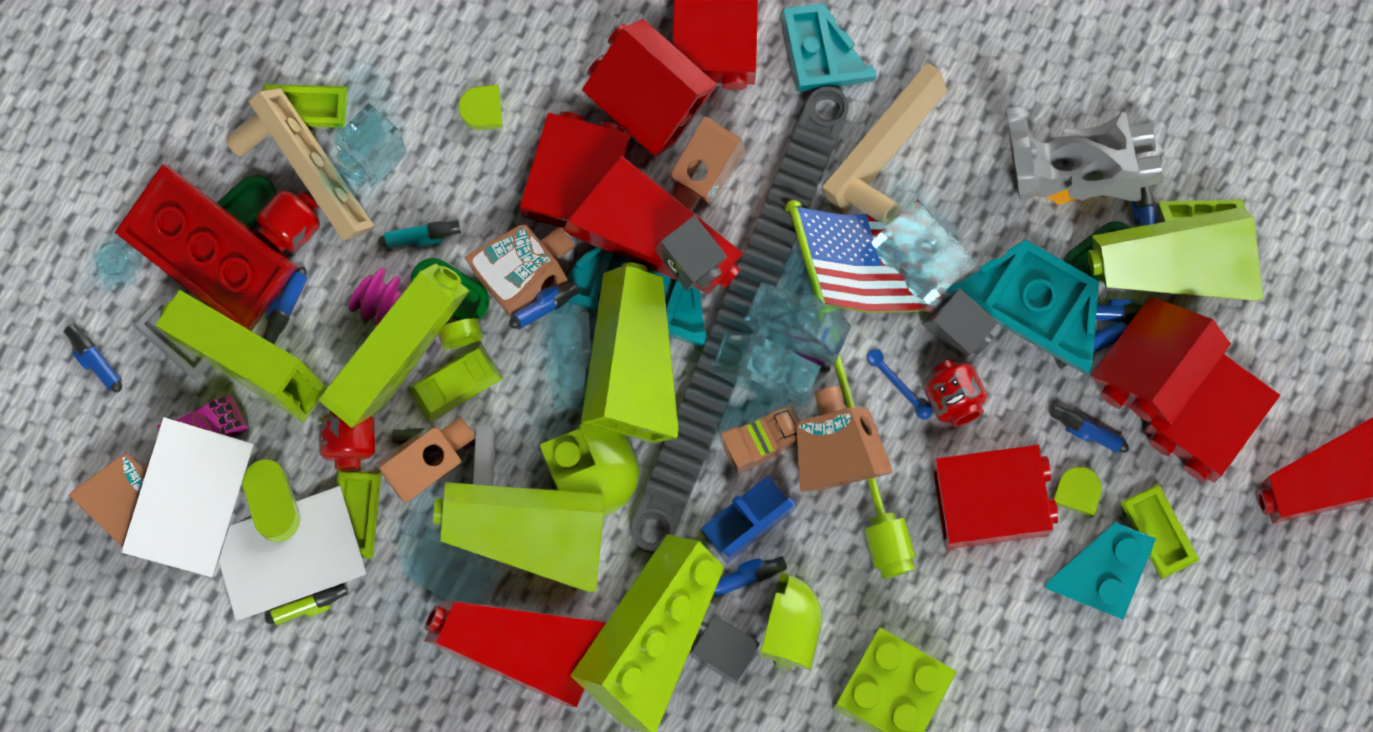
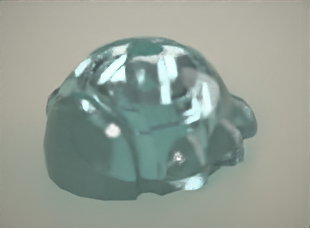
[92,238,143,290]

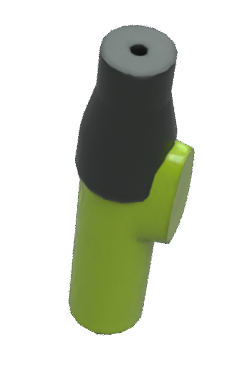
[265,583,349,626]

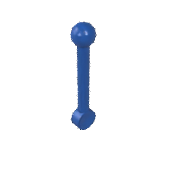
[867,349,933,420]

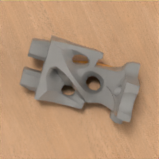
[1006,107,1163,204]

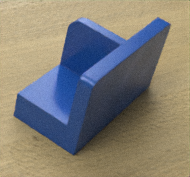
[700,476,796,564]

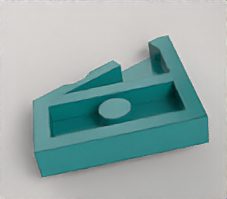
[780,3,877,92]
[1044,522,1156,620]

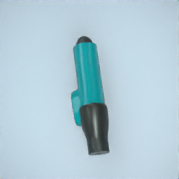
[378,220,461,249]

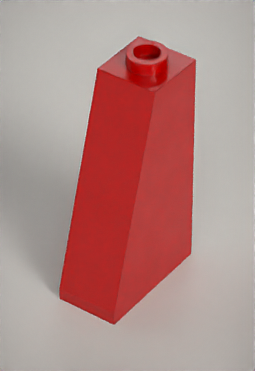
[563,155,743,294]
[1257,417,1373,524]
[424,600,606,707]

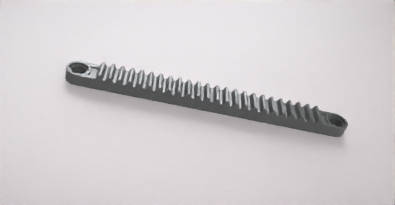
[630,86,849,554]

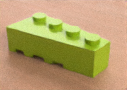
[570,534,724,732]

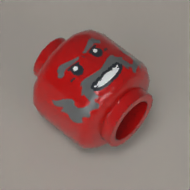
[256,190,320,253]
[924,360,988,427]
[319,410,375,470]

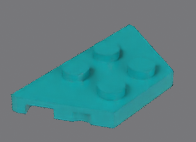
[947,239,1099,377]
[566,247,707,348]

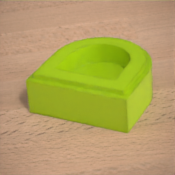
[459,85,503,130]
[438,318,484,351]
[1053,467,1102,517]

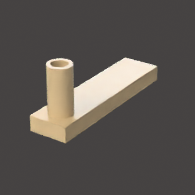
[822,62,947,225]
[226,88,375,241]

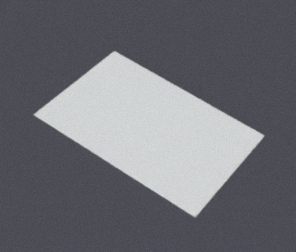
[121,417,253,577]
[219,486,366,621]

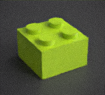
[833,627,957,732]

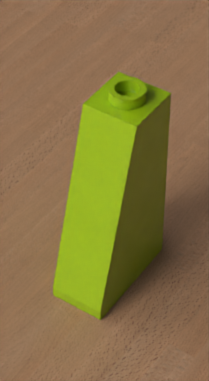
[1088,207,1264,301]
[581,263,679,443]
[319,264,469,428]
[155,290,327,423]
[433,482,604,592]

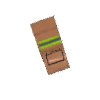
[720,406,800,475]

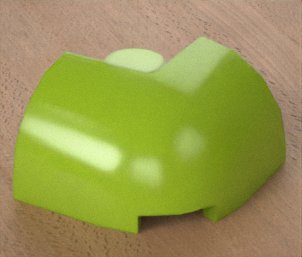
[539,423,640,516]
[759,572,822,671]

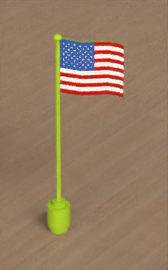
[785,200,947,579]

